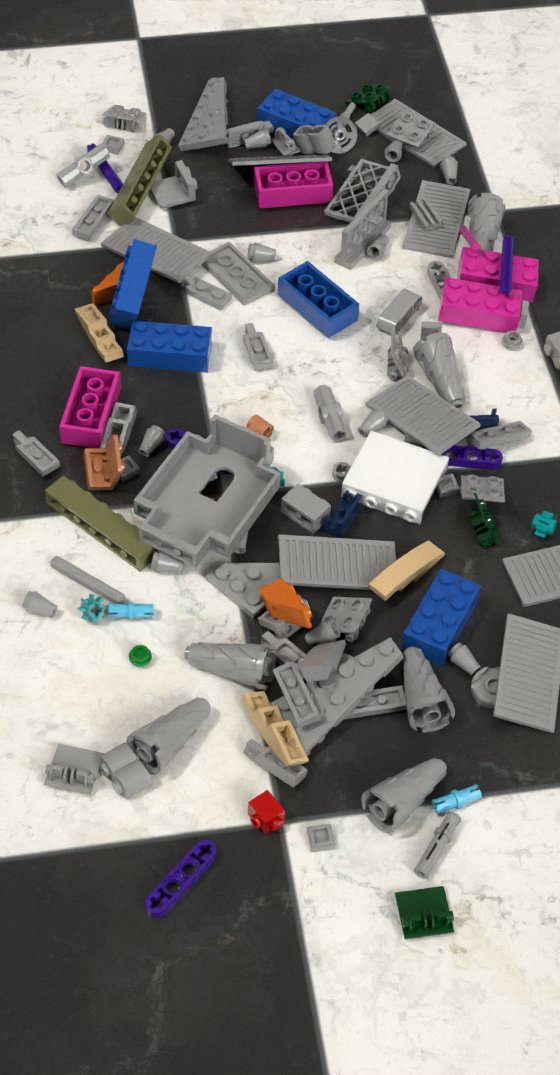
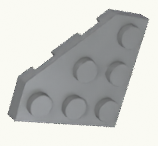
[206,563,294,619]

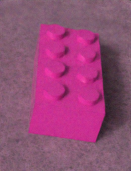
[254,161,333,208]
[457,247,539,303]
[438,277,522,333]
[59,366,121,448]

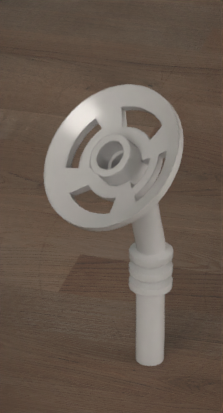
[325,102,357,153]

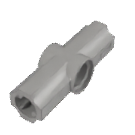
[56,144,110,188]
[314,385,348,442]

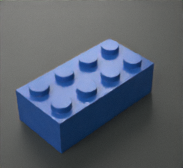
[257,89,337,140]
[109,239,157,331]
[278,261,359,338]
[127,321,212,373]
[401,569,481,666]

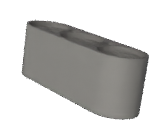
[376,289,422,334]

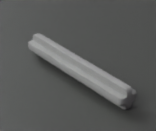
[50,556,125,604]

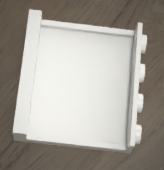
[341,431,449,524]

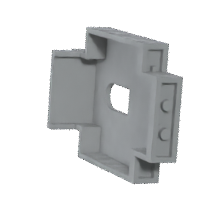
[134,414,281,568]

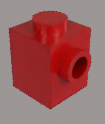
[248,790,285,835]

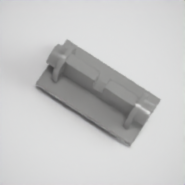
[271,127,300,156]

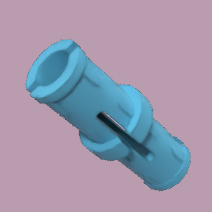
[108,602,154,619]
[431,784,482,815]

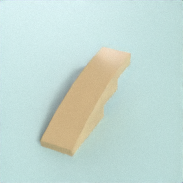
[75,303,124,363]
[369,540,445,601]
[241,691,309,767]

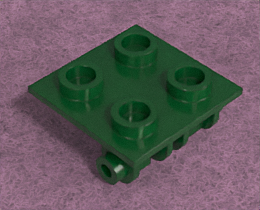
[345,83,392,114]
[470,492,501,549]
[395,886,454,940]

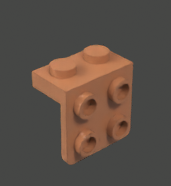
[83,434,125,490]

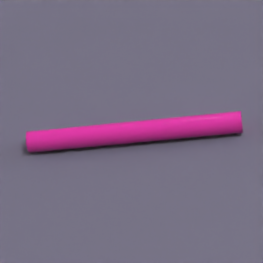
[460,226,480,250]

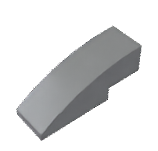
[100,402,137,457]
[300,640,346,682]

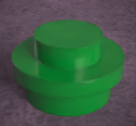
[129,645,152,667]

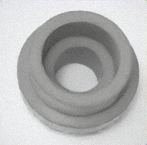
[502,331,522,349]

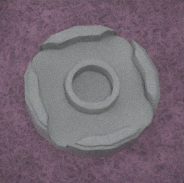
[471,667,500,709]

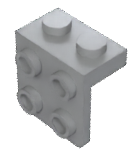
[150,160,198,209]

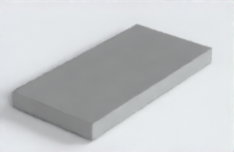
[201,242,275,306]

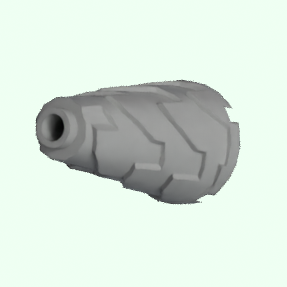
[468,193,506,251]
[413,332,466,409]
[184,642,277,690]
[402,647,455,732]
[126,697,211,775]
[361,758,447,833]

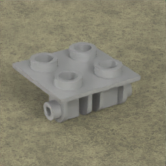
[102,105,146,132]
[386,110,435,148]
[387,326,409,380]
[460,475,505,502]
[319,596,372,642]
[44,744,104,795]

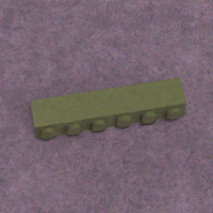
[107,134,172,226]
[45,475,158,572]

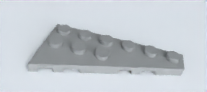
[178,77,228,151]
[271,637,403,756]

